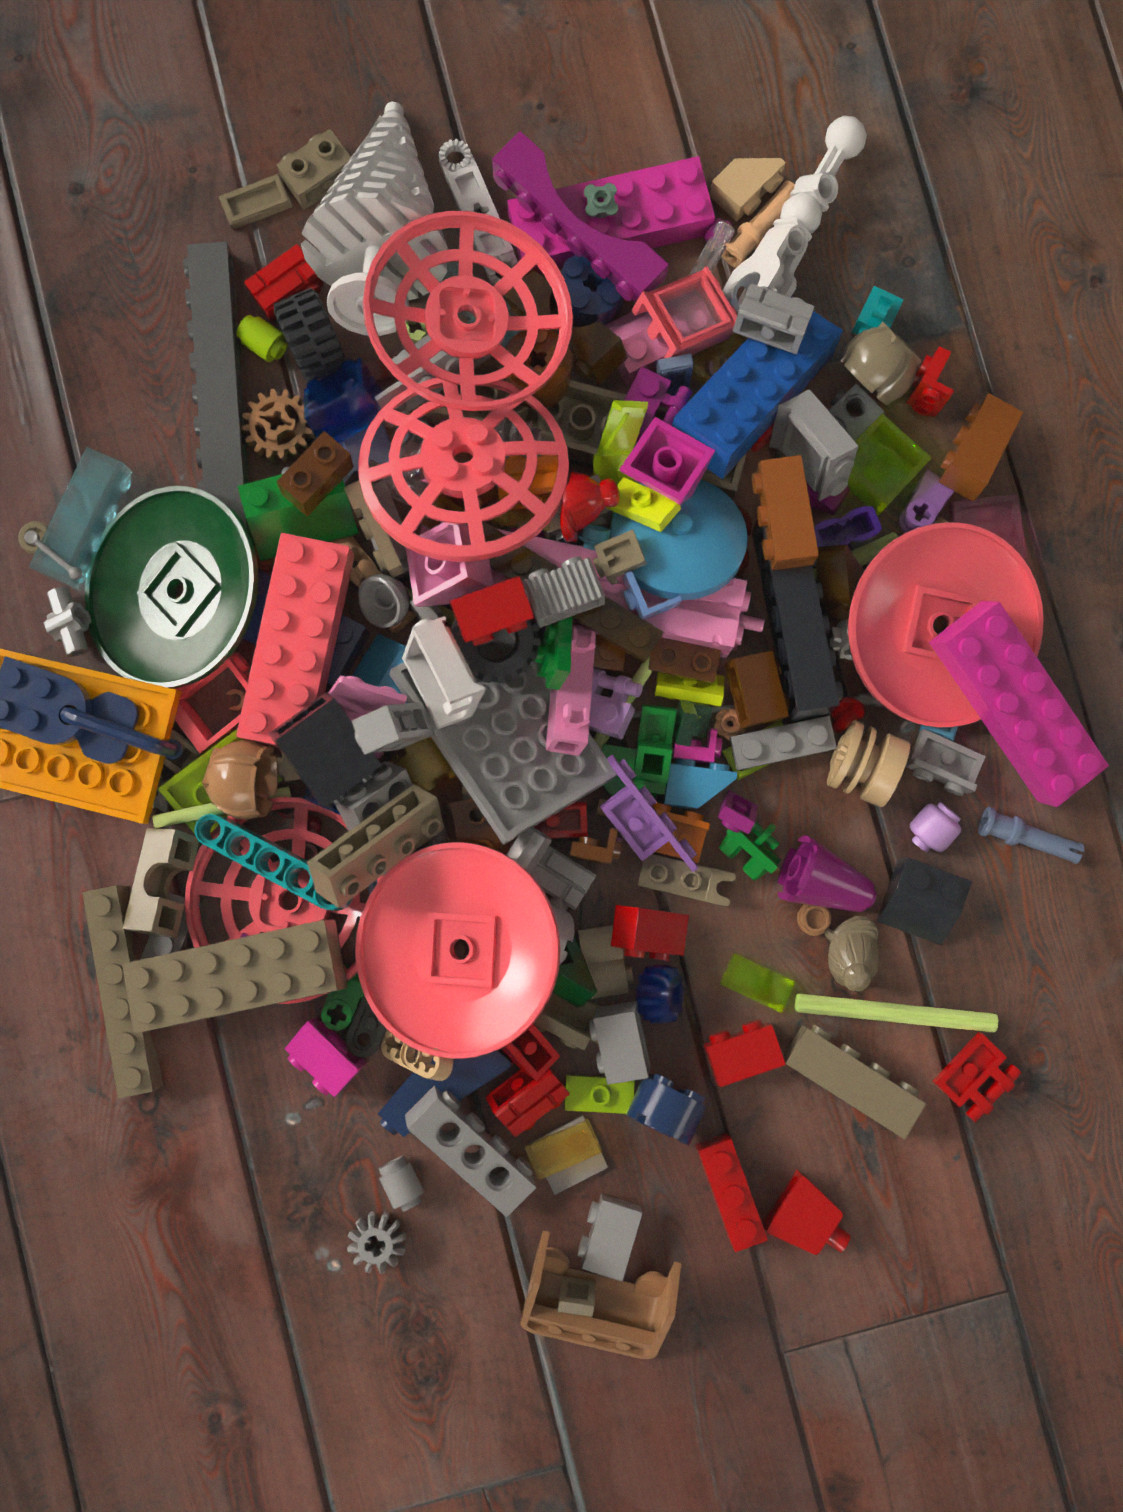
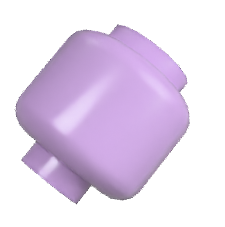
[910,802,961,853]

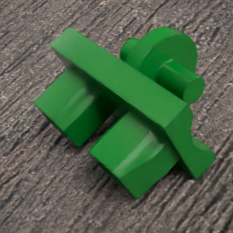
[719,821,781,881]

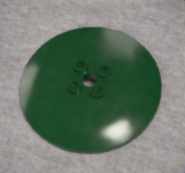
[85,486,259,689]

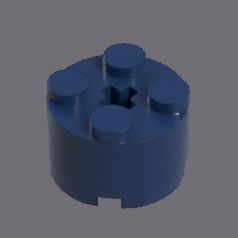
[561,255,624,327]
[626,1073,706,1146]

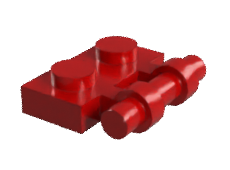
[932,1032,1022,1123]

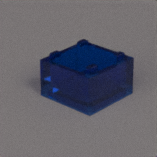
[304,357,382,443]

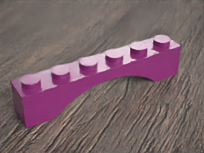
[492,131,669,303]

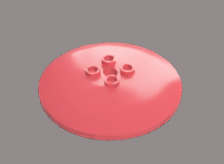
[848,523,1044,727]
[355,843,560,1058]

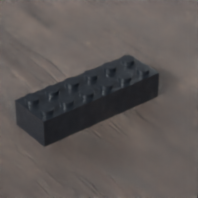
[752,519,843,724]

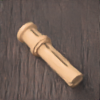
[720,180,795,268]

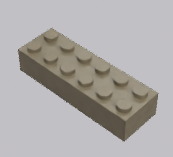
[122,920,348,1034]

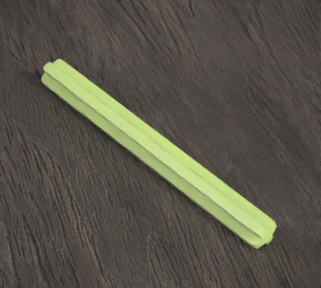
[795,994,999,1032]

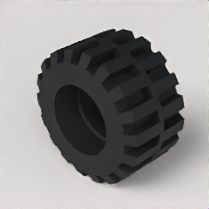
[274,288,346,383]
[451,615,541,684]

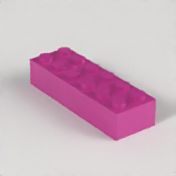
[507,156,715,278]
[929,601,1109,807]

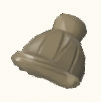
[824,916,880,991]

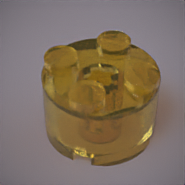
[389,736,458,794]

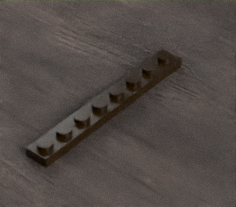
[419,495,664,663]

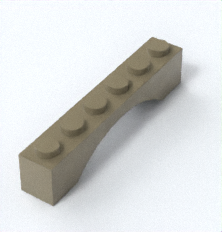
[82,885,163,1099]

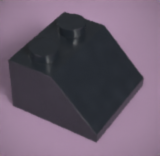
[876,857,972,945]

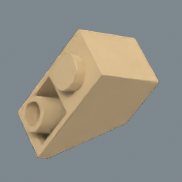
[709,158,786,222]

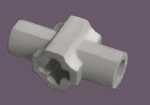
[44,587,91,657]

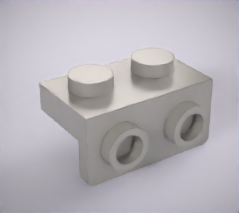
[905,729,986,796]

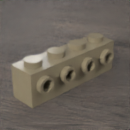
[307,784,444,908]
[783,1025,926,1140]

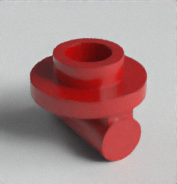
[831,697,865,733]

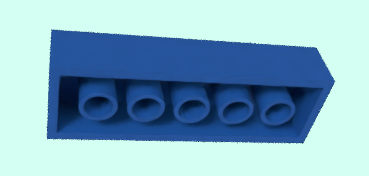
[672,297,843,479]

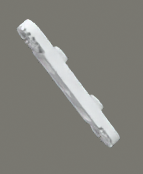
[439,139,518,286]

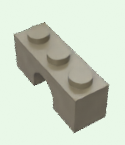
[123,828,199,938]

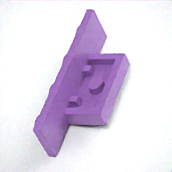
[600,754,698,872]

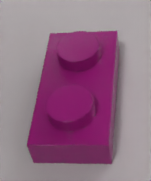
[718,790,758,834]

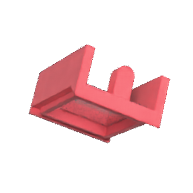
[632,266,737,359]

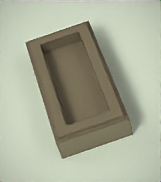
[219,173,292,230]

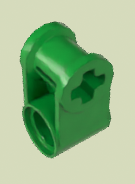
[321,963,365,1031]

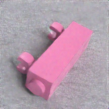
[546,625,596,756]

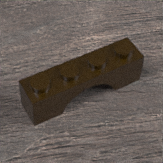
[505,269,628,385]

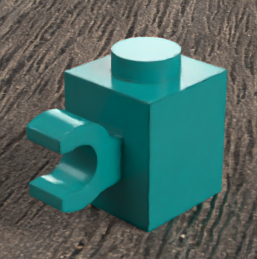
[851,286,904,335]

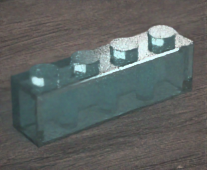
[29,447,132,590]

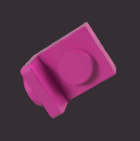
[671,728,722,765]

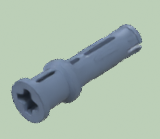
[978,806,1084,864]

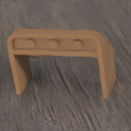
[521,1231,681,1359]

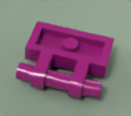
[623,366,692,442]

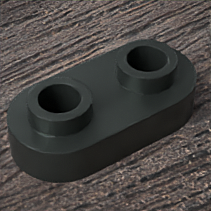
[346,996,387,1058]

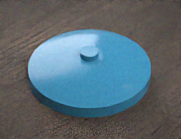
[610,480,748,600]

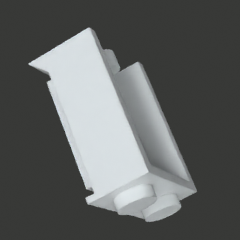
[402,616,486,729]

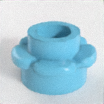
[578,524,611,551]

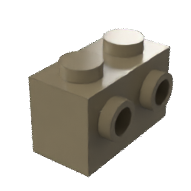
[276,129,351,210]

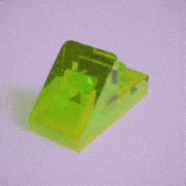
[719,953,795,1013]

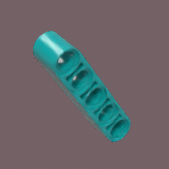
[194,814,353,911]

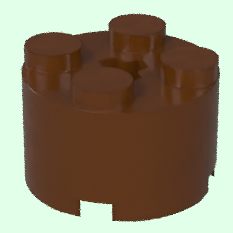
[503,329,572,408]

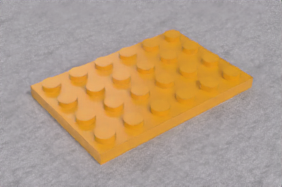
[0,649,182,824]

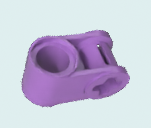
[899,469,954,533]

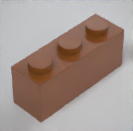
[939,393,1023,502]
[752,455,819,570]

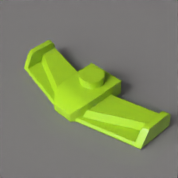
[593,400,648,518]

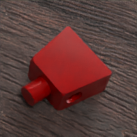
[762,1169,851,1255]

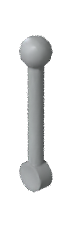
[24,530,83,580]

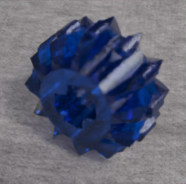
[635,965,686,1024]

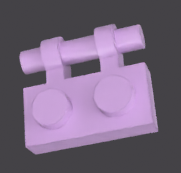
[589,668,643,740]

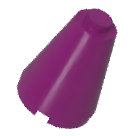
[777,835,877,912]

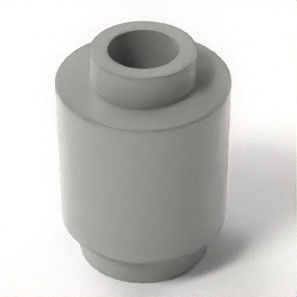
[378,1156,424,1212]

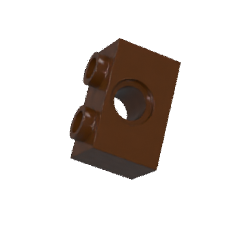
[277,431,354,517]

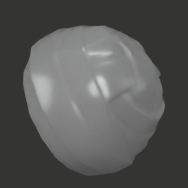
[358,574,409,628]

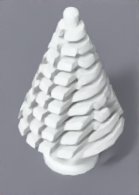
[301,102,448,336]

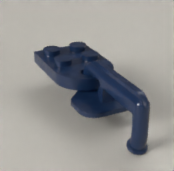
[0,656,183,764]

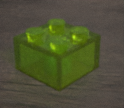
[847,413,932,516]

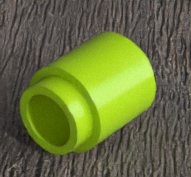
[236,315,288,362]

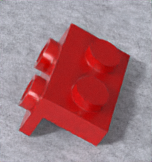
[906,346,954,417]

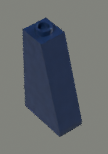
[378,1049,512,1137]

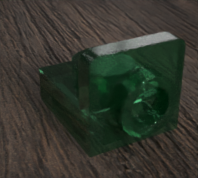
[673,700,712,747]

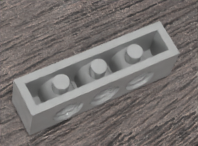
[405,1085,536,1217]

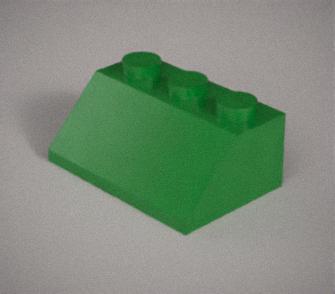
[237,474,359,561]

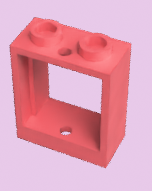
[174,652,250,754]

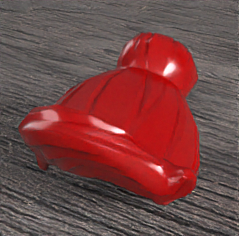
[560,472,620,542]

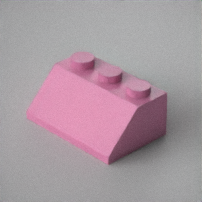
[605,292,715,387]

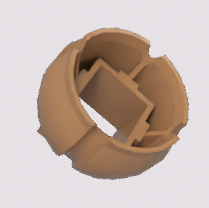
[202,740,279,820]

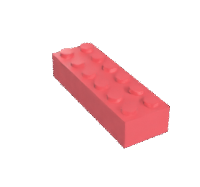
[236,533,355,747]

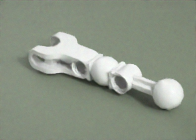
[723,116,867,312]

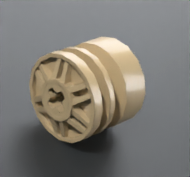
[827,720,910,807]

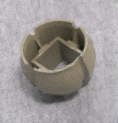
[839,322,922,405]

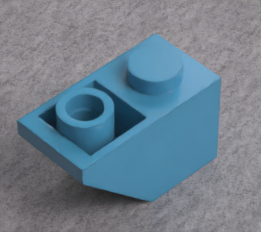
[662,759,737,810]

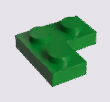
[533,616,572,690]

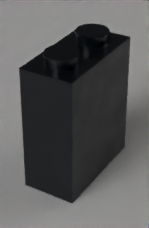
[269,692,382,808]

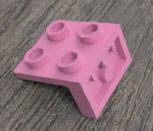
[328,676,407,758]

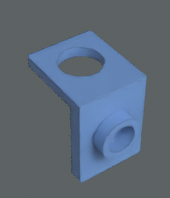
[623,570,682,620]

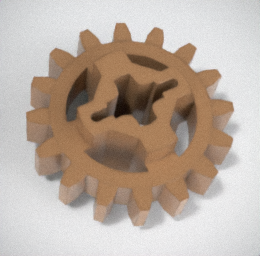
[241,389,315,463]

